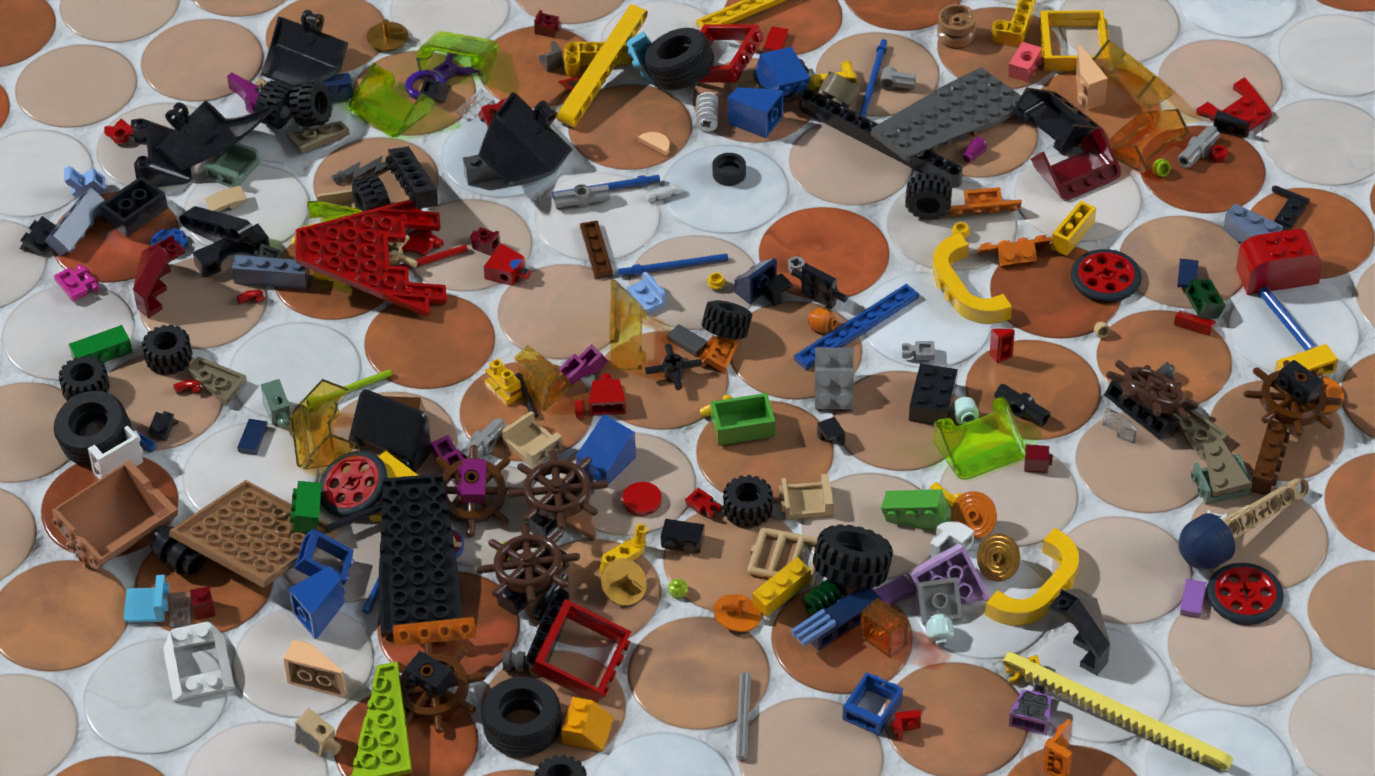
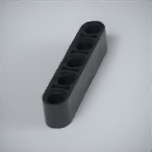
[179,206,254,243]
[526,589,570,679]

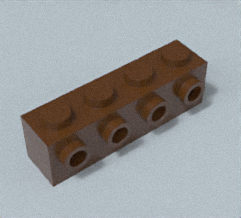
[1251,420,1290,495]

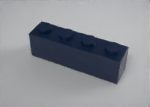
[804,588,882,651]

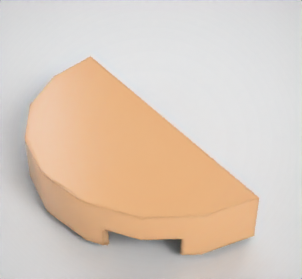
[638,132,670,156]

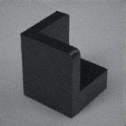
[420,76,451,102]
[763,273,792,306]
[817,416,845,445]

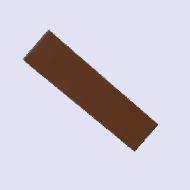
[580,220,613,279]

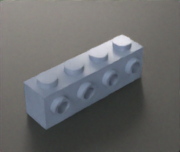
[45,188,105,256]
[231,255,310,289]

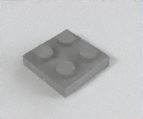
[916,577,963,624]

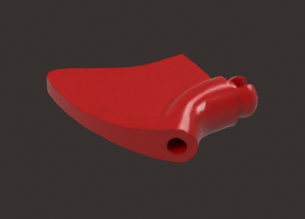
[402,229,444,257]

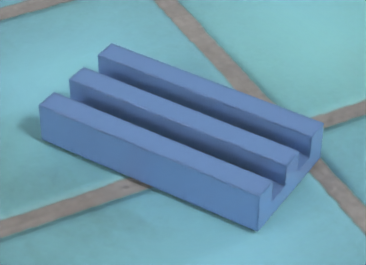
[791,609,836,647]

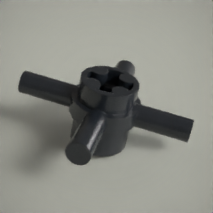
[645,343,702,390]

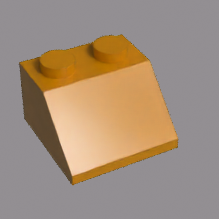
[562,697,614,752]

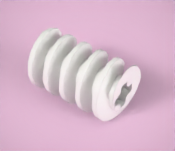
[695,92,718,132]

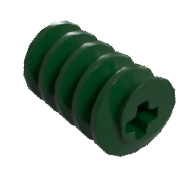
[803,580,847,616]

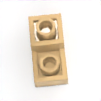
[205,186,247,212]

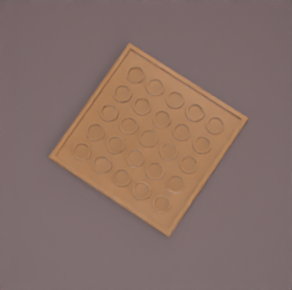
[169,480,339,588]

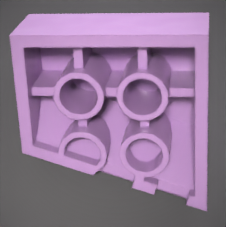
[906,544,990,604]

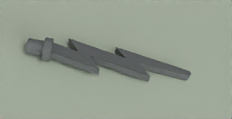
[331,155,388,182]

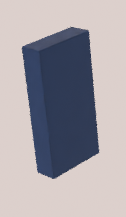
[237,419,268,454]

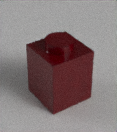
[1024,444,1053,473]
[190,586,216,620]

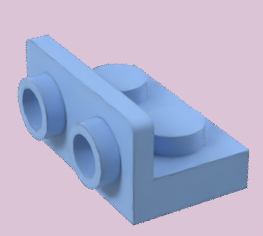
[627,271,667,315]

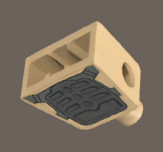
[294,708,342,757]

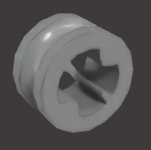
[788,257,804,273]

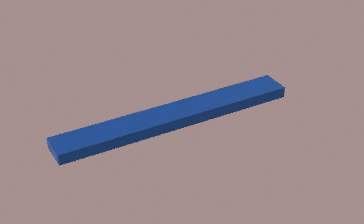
[794,283,919,371]

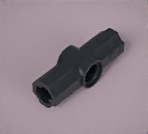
[994,384,1051,426]

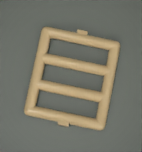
[747,527,818,586]

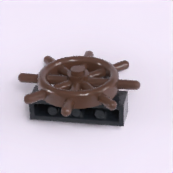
[1104,360,1199,439]
[506,449,609,537]
[476,524,580,615]

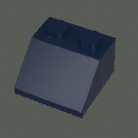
[734,258,777,304]

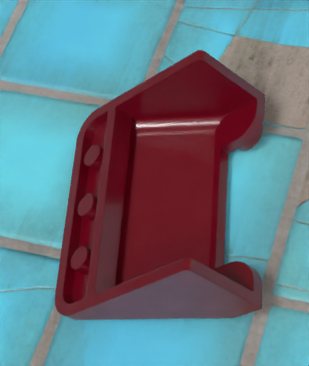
[1031,127,1121,200]

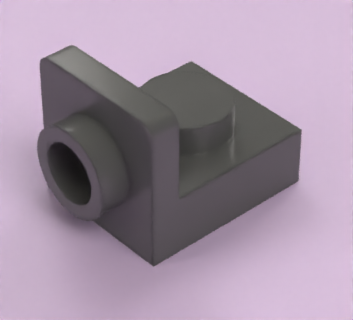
[252,244,282,258]

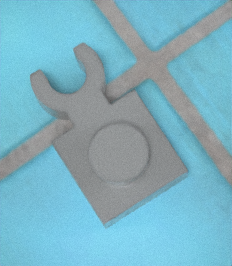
[902,341,935,360]

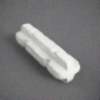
[646,183,681,203]

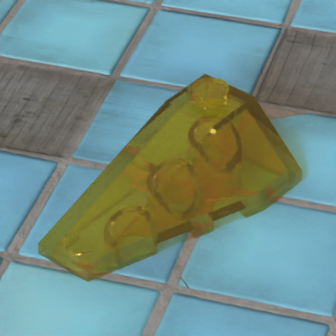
[514,345,572,411]

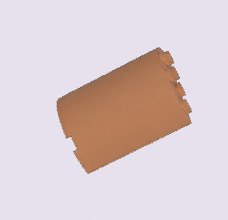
[52,460,178,569]

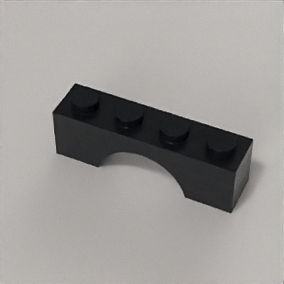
[192,224,270,278]

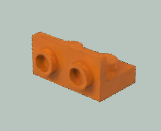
[700,335,739,373]

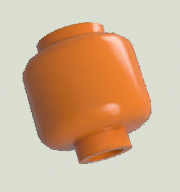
[808,307,837,334]

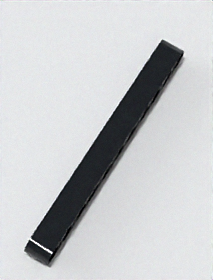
[799,90,962,188]

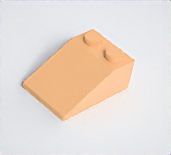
[1076,46,1108,111]
[283,640,346,698]

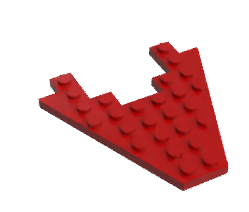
[294,200,447,317]

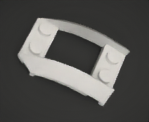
[163,622,235,702]

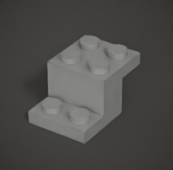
[815,347,854,409]

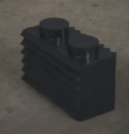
[661,518,705,553]

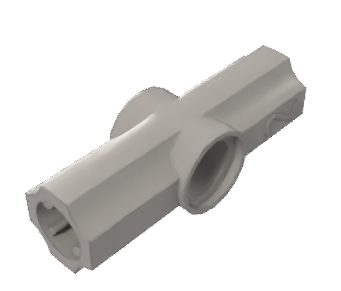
[1177,125,1220,169]
[553,184,610,208]
[461,418,507,459]

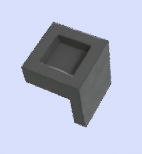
[539,41,563,72]

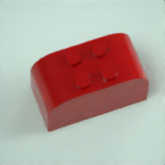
[1236,229,1322,295]

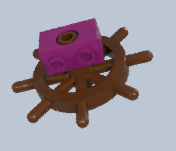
[436,445,522,537]

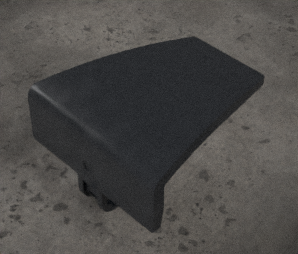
[261,9,348,88]
[478,92,572,185]
[156,101,275,171]

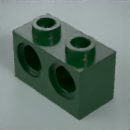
[1185,279,1226,319]

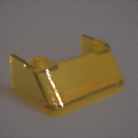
[1093,39,1175,109]
[291,379,356,470]

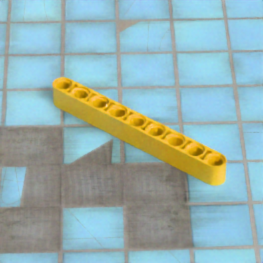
[557,4,648,127]

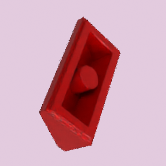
[1174,310,1216,336]
[989,329,1015,363]

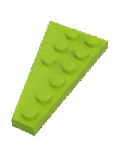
[351,661,413,776]

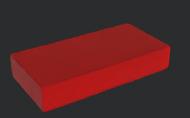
[763,26,788,53]

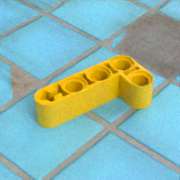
[992,0,1036,47]
[564,42,633,77]

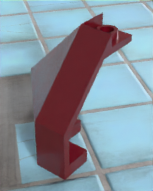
[133,235,186,318]

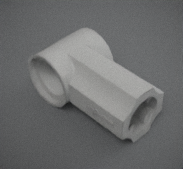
[880,67,916,90]

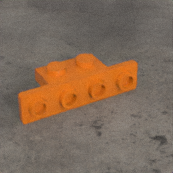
[948,187,1022,217]
[977,235,1052,267]
[393,617,476,646]

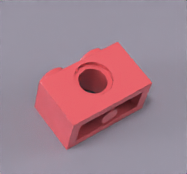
[1008,42,1043,82]

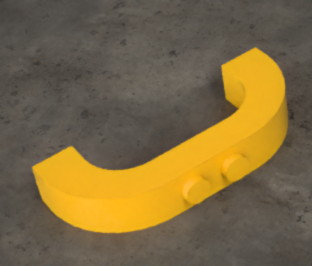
[933,233,1012,324]
[985,528,1079,626]

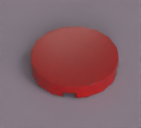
[622,481,662,516]

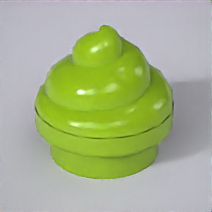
[1152,159,1171,177]
[668,579,688,599]

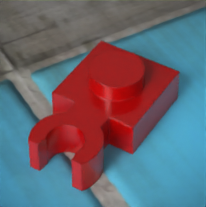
[685,487,721,519]

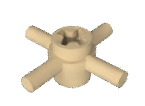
[388,234,418,268]

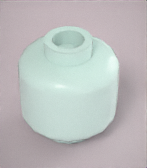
[951,397,979,425]
[926,614,954,646]

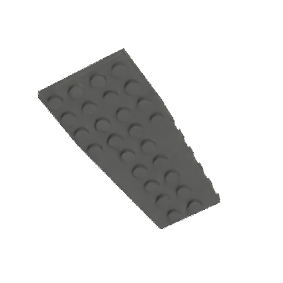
[871,67,1021,162]

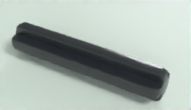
[532,572,568,621]

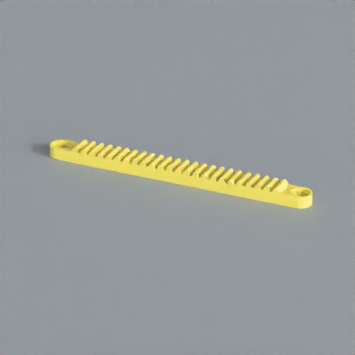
[1002,652,1233,770]

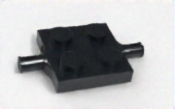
[791,263,848,309]

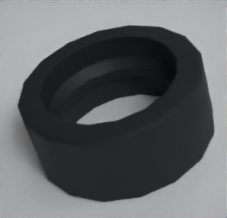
[712,152,746,186]

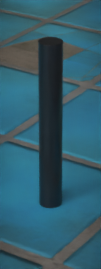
[514,373,539,418]
[326,504,382,532]

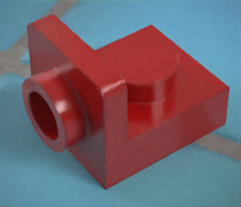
[891,710,921,741]

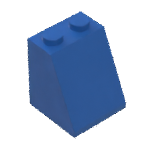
[753,47,810,96]
[727,87,784,138]
[576,414,636,484]
[289,566,345,639]

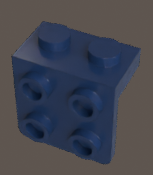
[323,73,354,102]

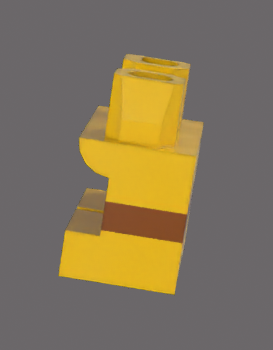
[484,358,522,406]

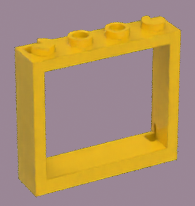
[1039,10,1111,71]

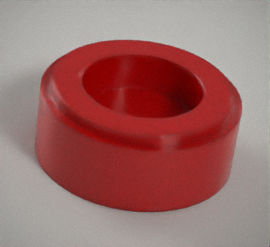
[1210,145,1228,162]
[575,400,585,419]

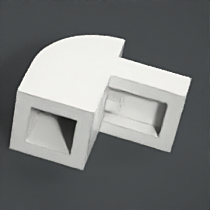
[930,521,974,557]

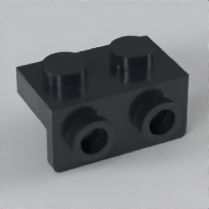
[19,216,57,256]

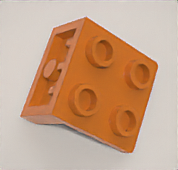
[1043,719,1072,776]

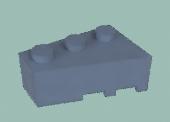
[1223,203,1283,243]

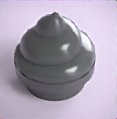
[1156,362,1176,381]

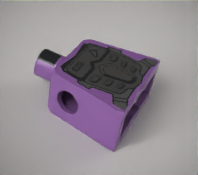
[1009,685,1051,735]

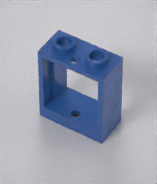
[294,529,354,585]
[842,672,903,736]

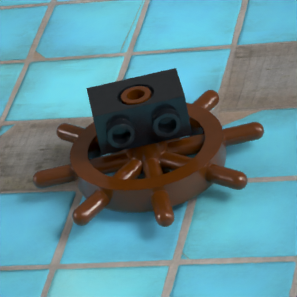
[1244,360,1342,436]
[394,642,486,734]

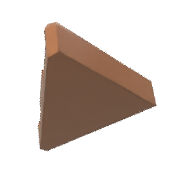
[565,510,596,540]

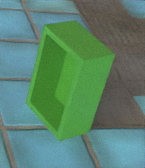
[710,393,775,446]

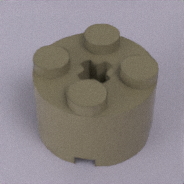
[818,71,860,108]

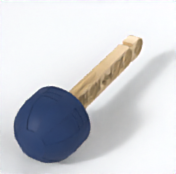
[1179,479,1309,569]

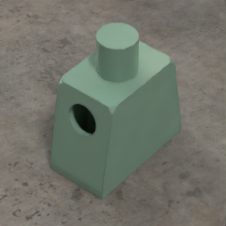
[261,379,291,428]

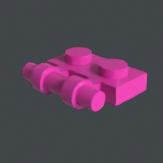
[54,264,100,302]

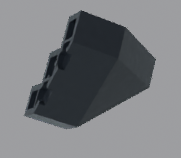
[1049,589,1110,676]

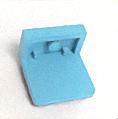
[626,31,653,83]
[124,575,170,623]

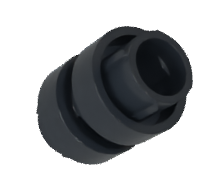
[149,525,205,575]

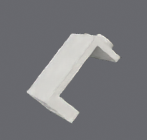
[88,426,143,479]

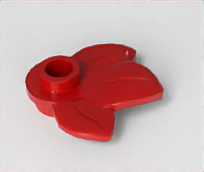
[104,119,133,144]

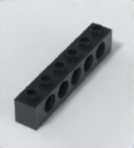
[386,146,438,209]

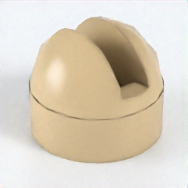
[1094,321,1111,338]

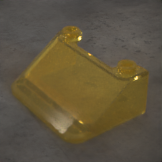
[610,280,647,370]

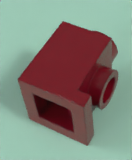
[534,10,562,38]
[470,227,500,256]

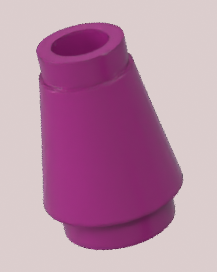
[963,137,988,163]

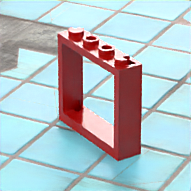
[699,24,764,83]
[530,599,631,703]

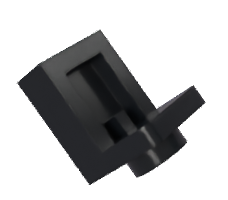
[148,411,179,440]

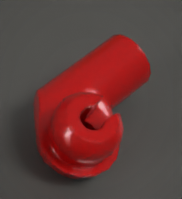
[236,290,265,304]
[173,380,202,394]

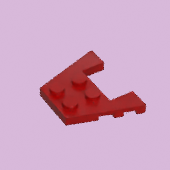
[1196,77,1272,132]

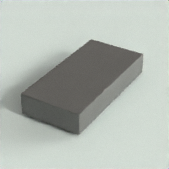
[667,324,708,356]

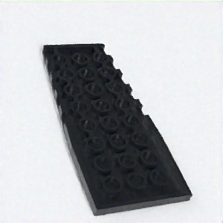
[378,474,462,637]

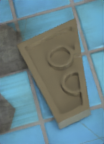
[286,121,350,154]
[188,356,247,406]
[1173,405,1229,460]
[1204,440,1252,497]

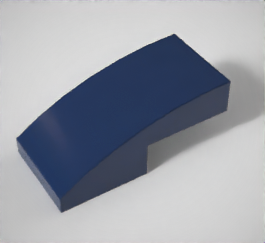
[1177,258,1199,288]

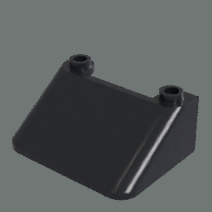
[1013,87,1101,152]
[131,118,192,187]
[349,389,431,473]

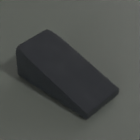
[1213,110,1250,138]

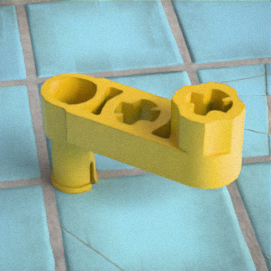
[808,60,858,94]
[599,524,648,576]

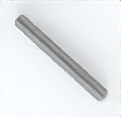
[736,672,751,761]

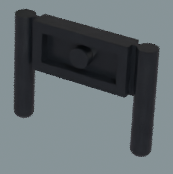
[1272,185,1310,231]

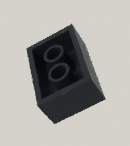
[100,176,168,237]
[909,363,958,427]

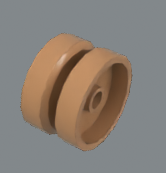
[937,4,976,48]

